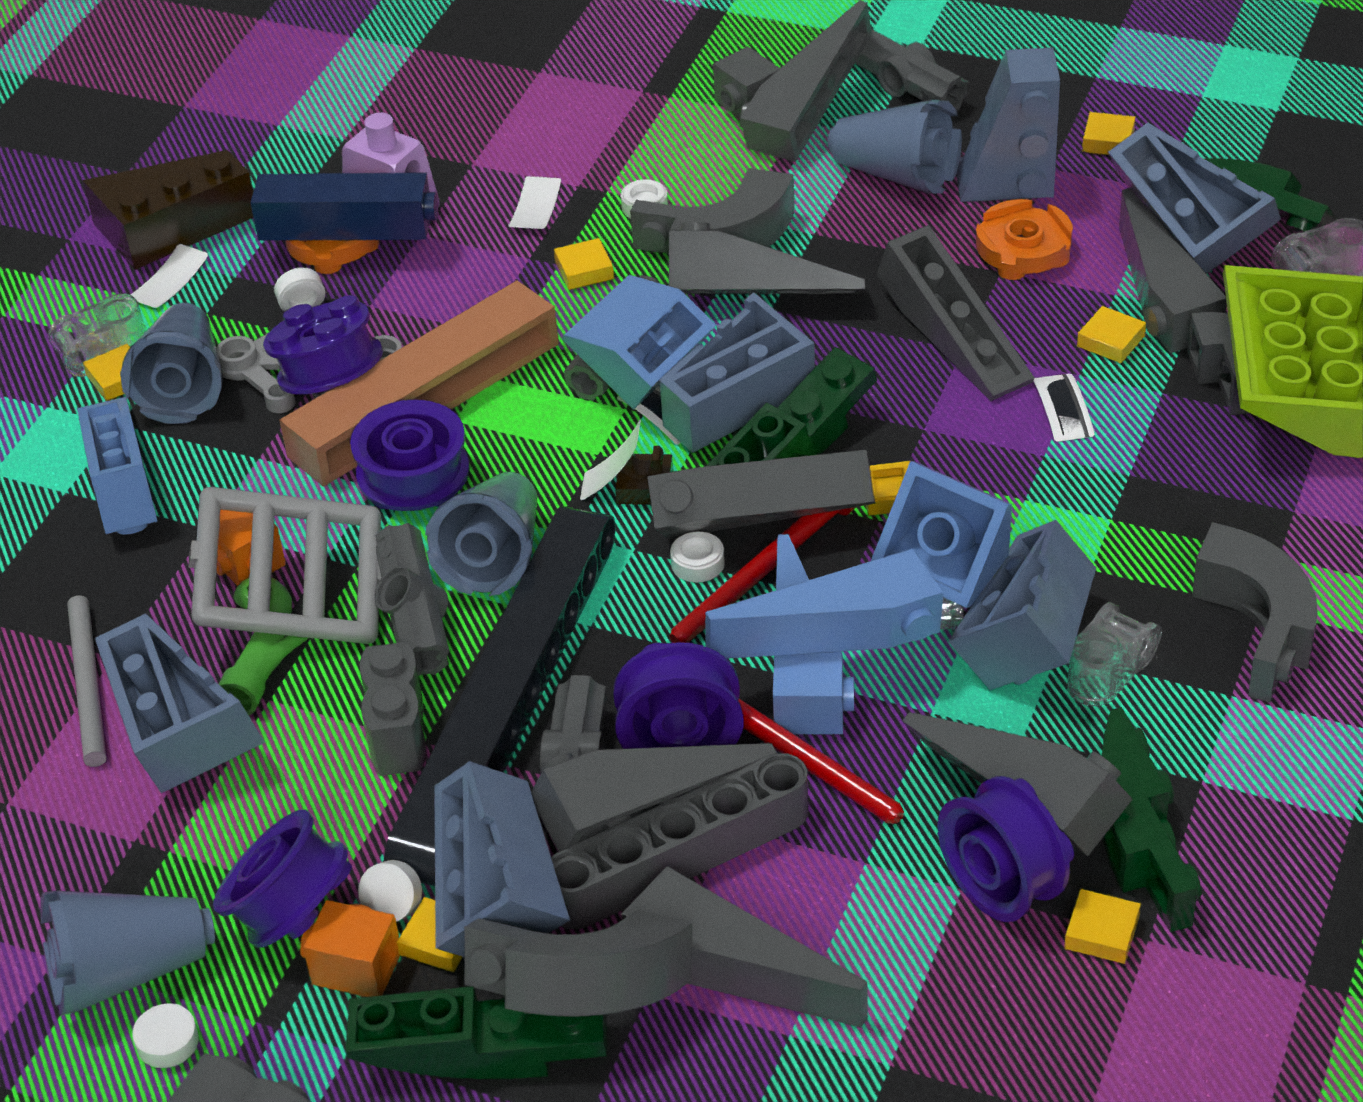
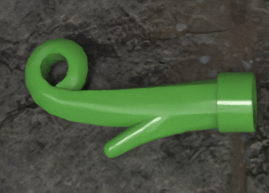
[219,577,308,715]

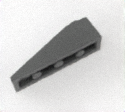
[739,0,872,162]
[1119,188,1227,353]
[669,222,866,294]
[876,225,1035,401]
[647,450,876,539]
[902,712,1132,856]
[531,743,777,852]
[622,866,868,1028]

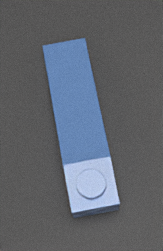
[77,397,157,535]
[773,534,854,734]
[705,548,943,659]

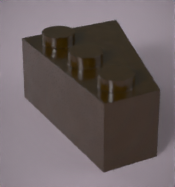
[83,150,254,270]

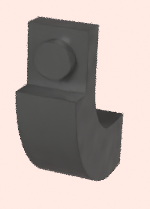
[630,168,795,254]
[1192,522,1318,702]
[465,910,693,1016]

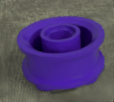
[263,295,383,394]
[350,400,470,511]
[613,642,744,749]
[937,776,1074,922]
[213,809,352,948]

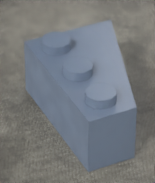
[956,47,1060,202]
[1108,123,1281,274]
[659,292,815,453]
[948,520,1096,690]
[95,613,265,793]
[434,761,570,957]

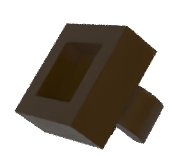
[615,446,673,505]

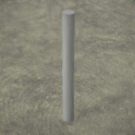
[67,595,106,767]

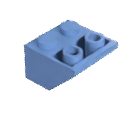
[562,275,716,410]

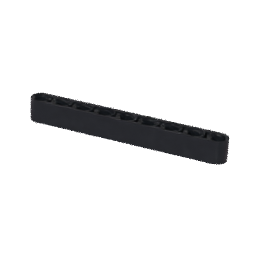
[383,506,616,886]

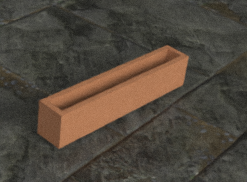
[279,280,559,487]

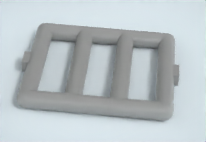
[188,487,382,644]

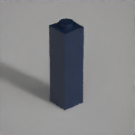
[251,173,438,241]

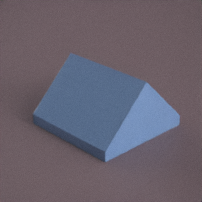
[871,461,1012,608]

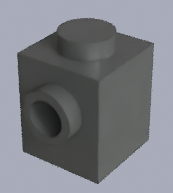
[713,46,780,118]

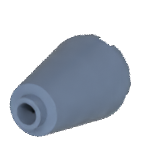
[827,99,962,194]
[120,303,223,424]
[425,472,537,596]
[40,891,215,1016]

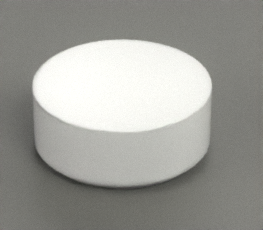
[621,179,668,219]
[274,268,325,312]
[670,531,725,583]
[358,860,422,921]
[132,1004,199,1068]

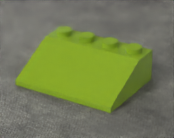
[1223,265,1363,458]

